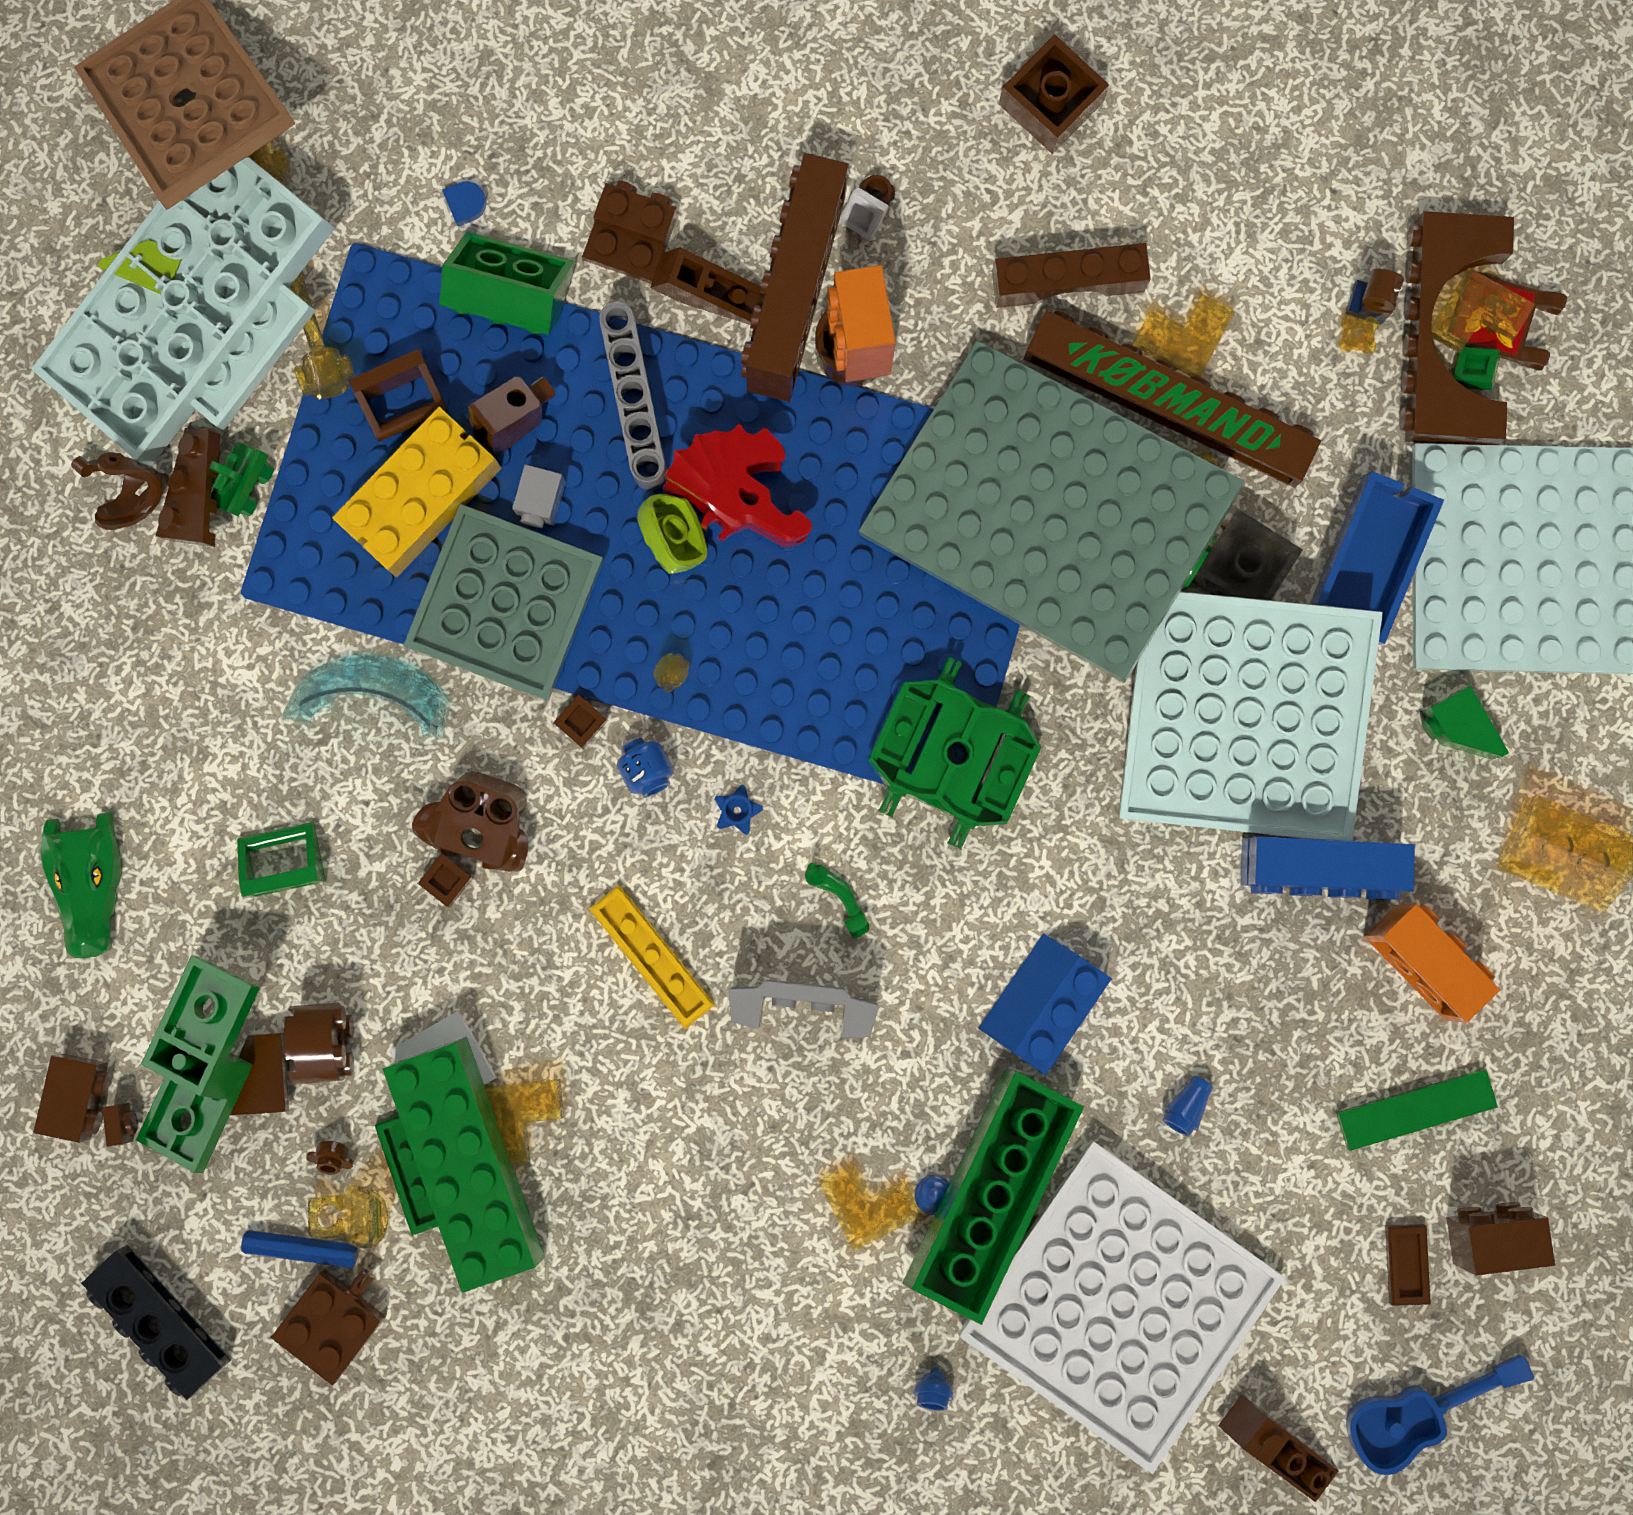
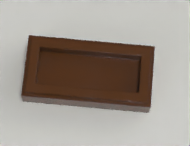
[1385,1224,1431,1306]

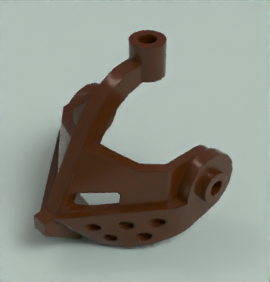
[71,452,169,530]

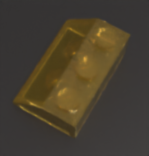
[1496,795,1633,913]

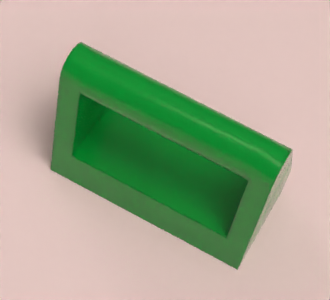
[237,822,326,898]

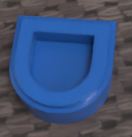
[442,181,487,227]

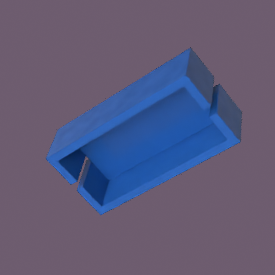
[1310,471,1444,645]
[1240,836,1415,900]

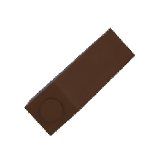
[650,247,763,325]

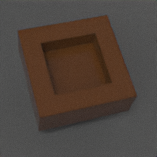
[553,694,609,749]
[417,853,474,908]
[102,1103,138,1147]

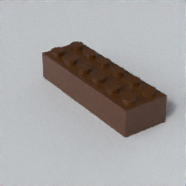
[741,152,849,403]

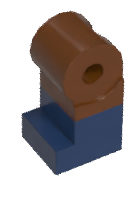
[1345,268,1404,325]

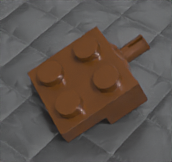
[270,1268,386,1386]

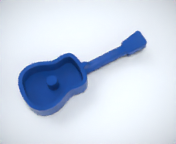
[1346,1355,1534,1475]

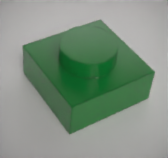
[1453,347,1500,391]

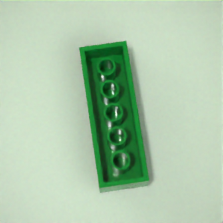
[382,1036,545,1293]
[902,1070,1084,1325]

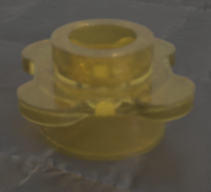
[1339,315,1379,354]
[653,653,690,693]

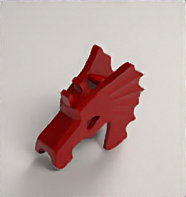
[663,424,812,548]

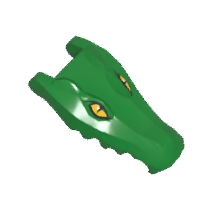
[40,812,122,959]

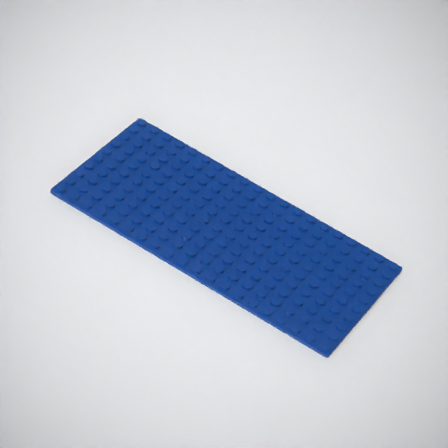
[241,243,1020,785]

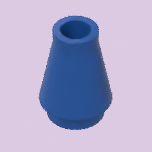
[1163,1076,1213,1137]

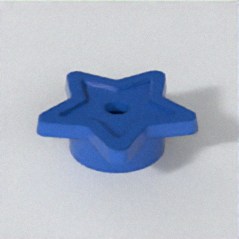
[714,785,763,835]

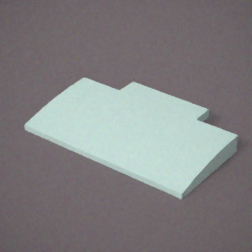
[31,157,335,466]

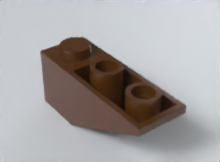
[1218,1394,1339,1502]

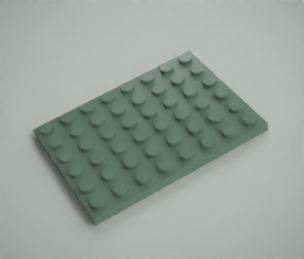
[859,340,1245,683]

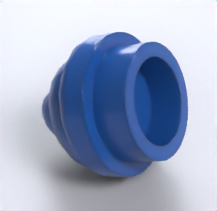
[915,1175,950,1215]
[914,1367,954,1411]

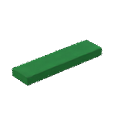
[1336,1069,1498,1151]

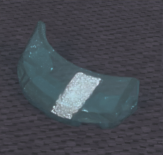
[283,654,448,739]

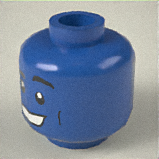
[617,738,674,798]

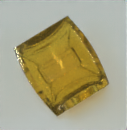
[308,1185,388,1249]

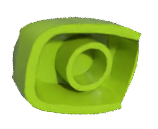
[637,494,707,574]

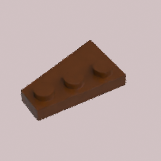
[156,428,220,547]

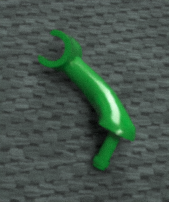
[805,863,869,938]

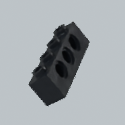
[81,1245,231,1400]

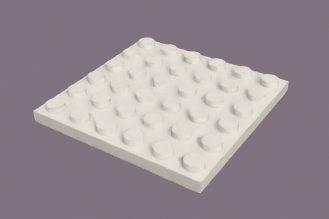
[958,1140,1285,1474]

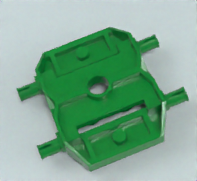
[867,657,1042,850]

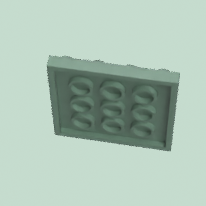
[403,504,604,702]

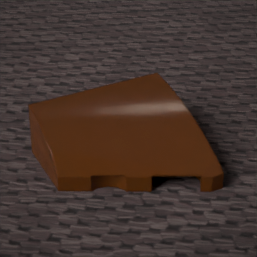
[230,1032,290,1116]

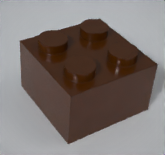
[999,34,1109,155]
[1446,1202,1555,1276]

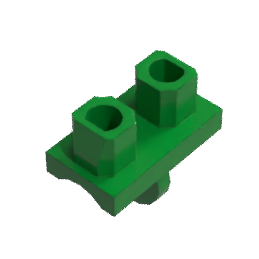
[209,442,274,517]

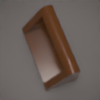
[348,349,448,442]

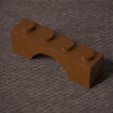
[992,243,1151,308]

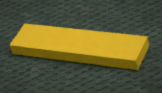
[589,885,715,1029]

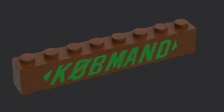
[1023,310,1322,488]

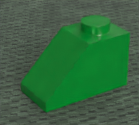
[1421,686,1509,760]

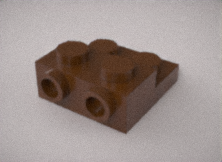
[582,180,678,284]

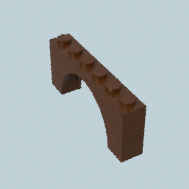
[1399,211,1514,445]

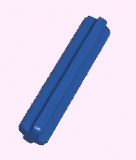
[241,1230,358,1268]

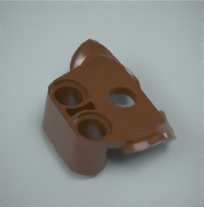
[412,771,528,872]

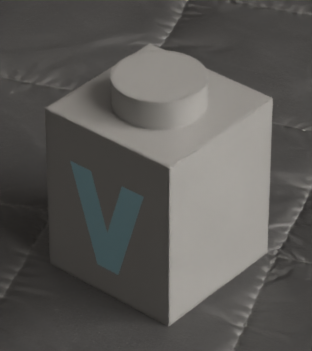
[512,465,566,528]

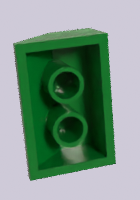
[439,232,575,335]

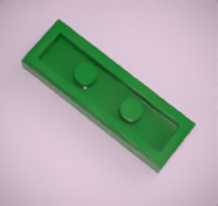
[374,1116,438,1236]

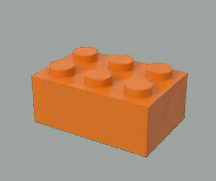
[827,265,895,382]
[1363,904,1500,1023]

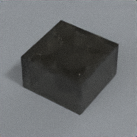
[1191,508,1303,600]

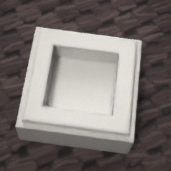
[839,187,889,241]

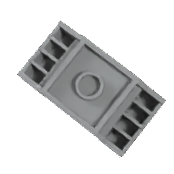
[729,979,879,1038]

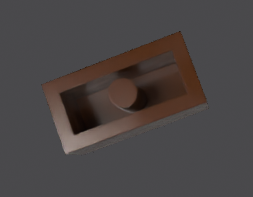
[33,1054,111,1143]

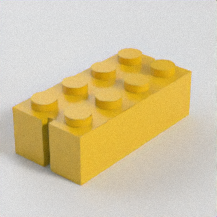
[332,407,502,578]

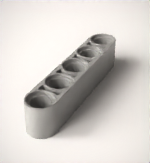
[600,301,667,490]

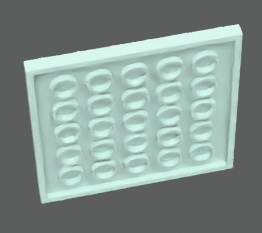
[1412,443,1633,674]
[1119,591,1383,841]

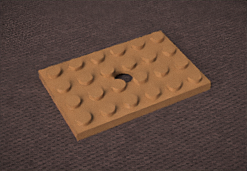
[74,0,296,210]

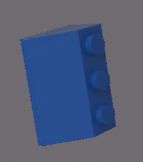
[978,934,1112,1075]

